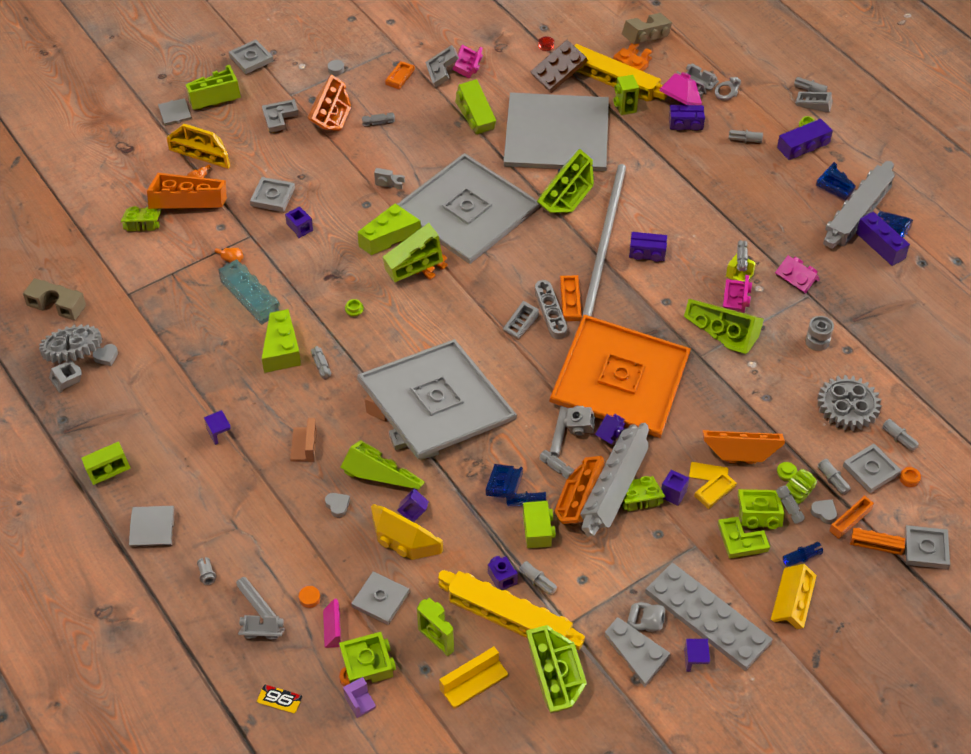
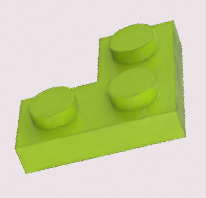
[718,517,770,559]

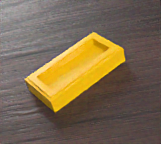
[694,470,737,509]

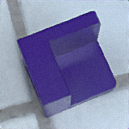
[204,410,231,445]
[661,470,689,506]
[397,488,429,522]
[684,639,710,672]

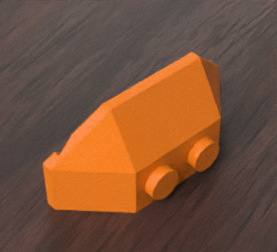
[307,74,351,131]
[702,430,785,464]
[554,456,605,524]

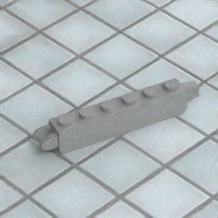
[823,161,895,249]
[580,423,649,537]

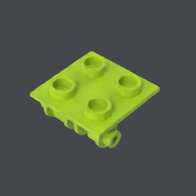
[121,206,162,231]
[622,476,665,512]

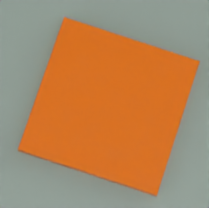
[549,314,691,438]

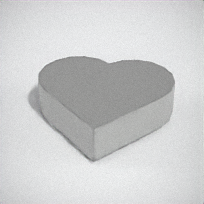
[93,344,118,366]
[325,493,350,517]
[810,499,837,524]

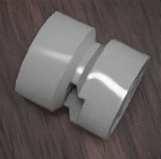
[805,316,834,351]

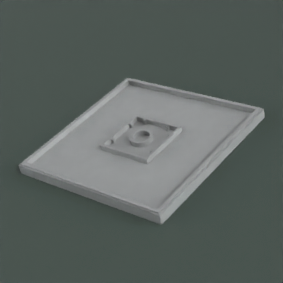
[504,93,609,171]
[397,153,541,264]
[357,339,517,459]

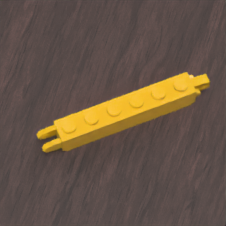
[574,44,668,101]
[438,570,585,650]

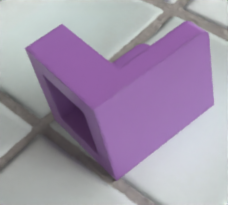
[343,677,376,718]

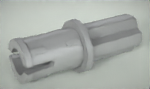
[794,77,828,92]
[729,130,763,143]
[882,419,919,451]
[817,459,851,495]
[519,561,557,595]

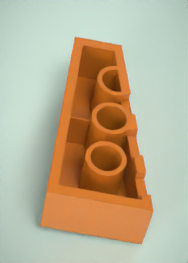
[147,173,227,209]

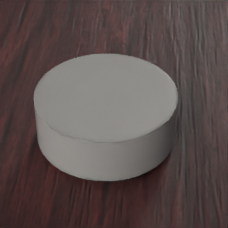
[328,60,344,75]

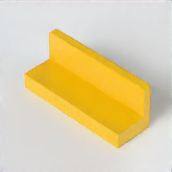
[771,564,817,629]
[439,646,508,709]

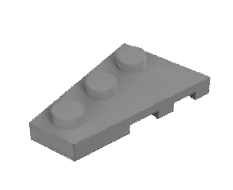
[605,617,670,688]

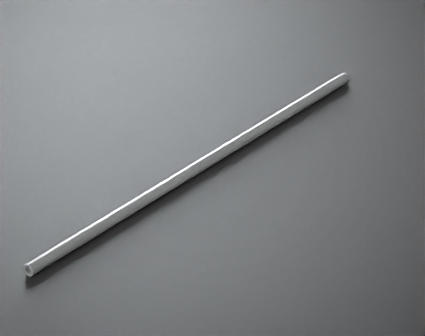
[550,164,626,457]

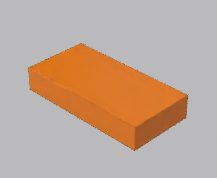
[385,61,415,90]

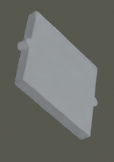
[158,98,192,125]

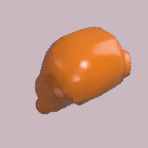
[187,164,211,178]
[215,247,244,266]

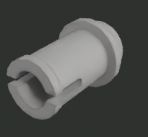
[197,557,216,585]

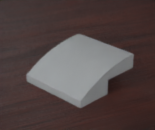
[129,506,174,547]

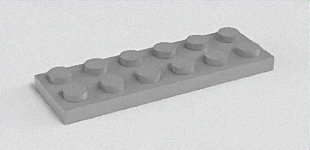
[645,562,773,671]

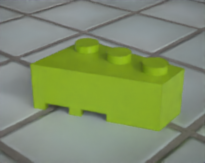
[455,79,496,135]

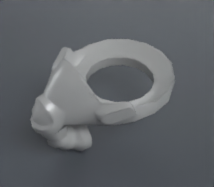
[715,77,741,101]

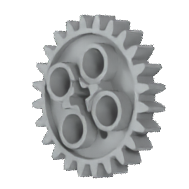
[39,324,102,363]
[817,375,882,431]

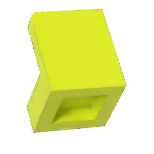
[726,254,756,281]

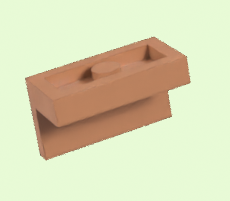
[290,418,317,462]

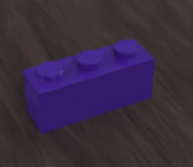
[777,119,833,160]
[856,212,910,266]

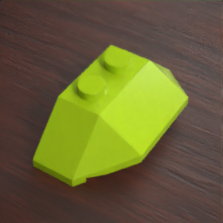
[536,148,594,213]
[526,625,587,714]

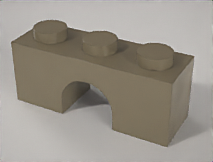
[622,13,672,44]
[23,278,86,321]

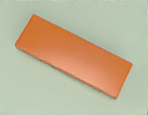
[560,275,582,322]

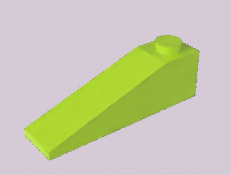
[684,299,764,354]
[340,440,425,489]

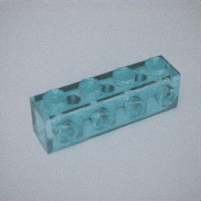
[218,259,280,325]

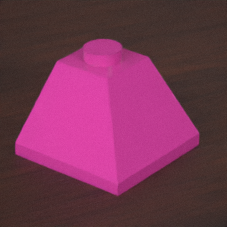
[659,72,702,105]

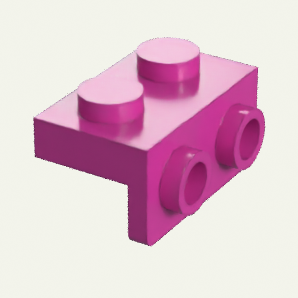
[452,45,483,78]
[775,255,820,293]
[723,275,752,313]

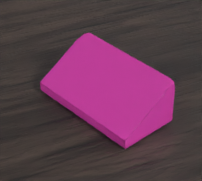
[323,599,341,648]

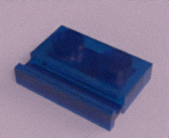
[485,464,523,499]

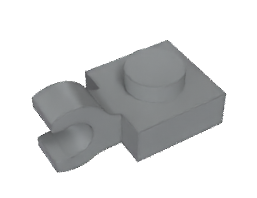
[374,168,405,189]

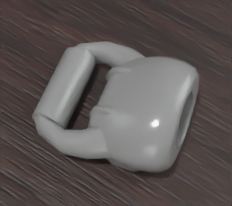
[627,602,665,633]

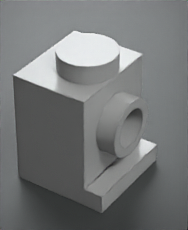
[49,359,82,393]

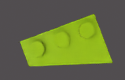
[185,64,241,110]
[357,203,421,255]
[383,223,443,283]
[262,309,301,373]

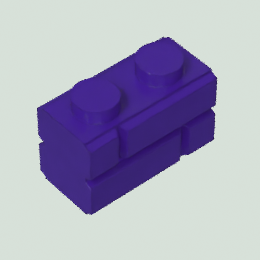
[669,105,705,130]
[629,232,667,261]

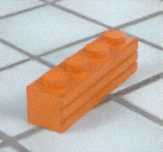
[829,495,874,539]
[850,528,905,555]

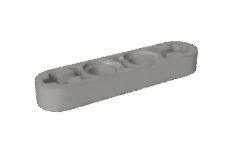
[535,280,567,339]

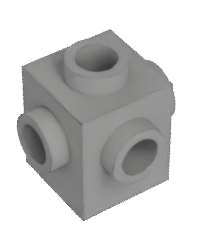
[564,406,595,436]

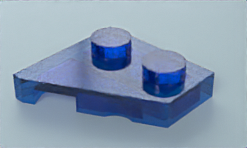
[816,162,856,200]

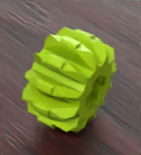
[786,469,817,504]

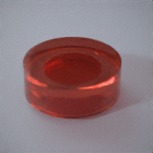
[538,36,554,51]

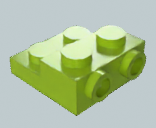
[738,489,784,529]
[417,598,454,657]
[339,632,396,683]

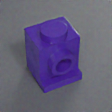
[285,206,313,238]
[595,413,626,445]
[488,556,518,590]

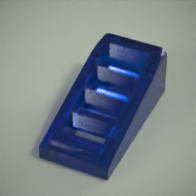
[877,211,913,238]

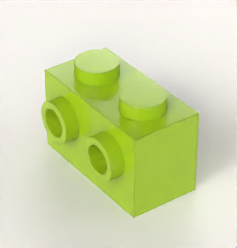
[613,75,639,116]
[81,441,131,485]
[523,501,556,548]

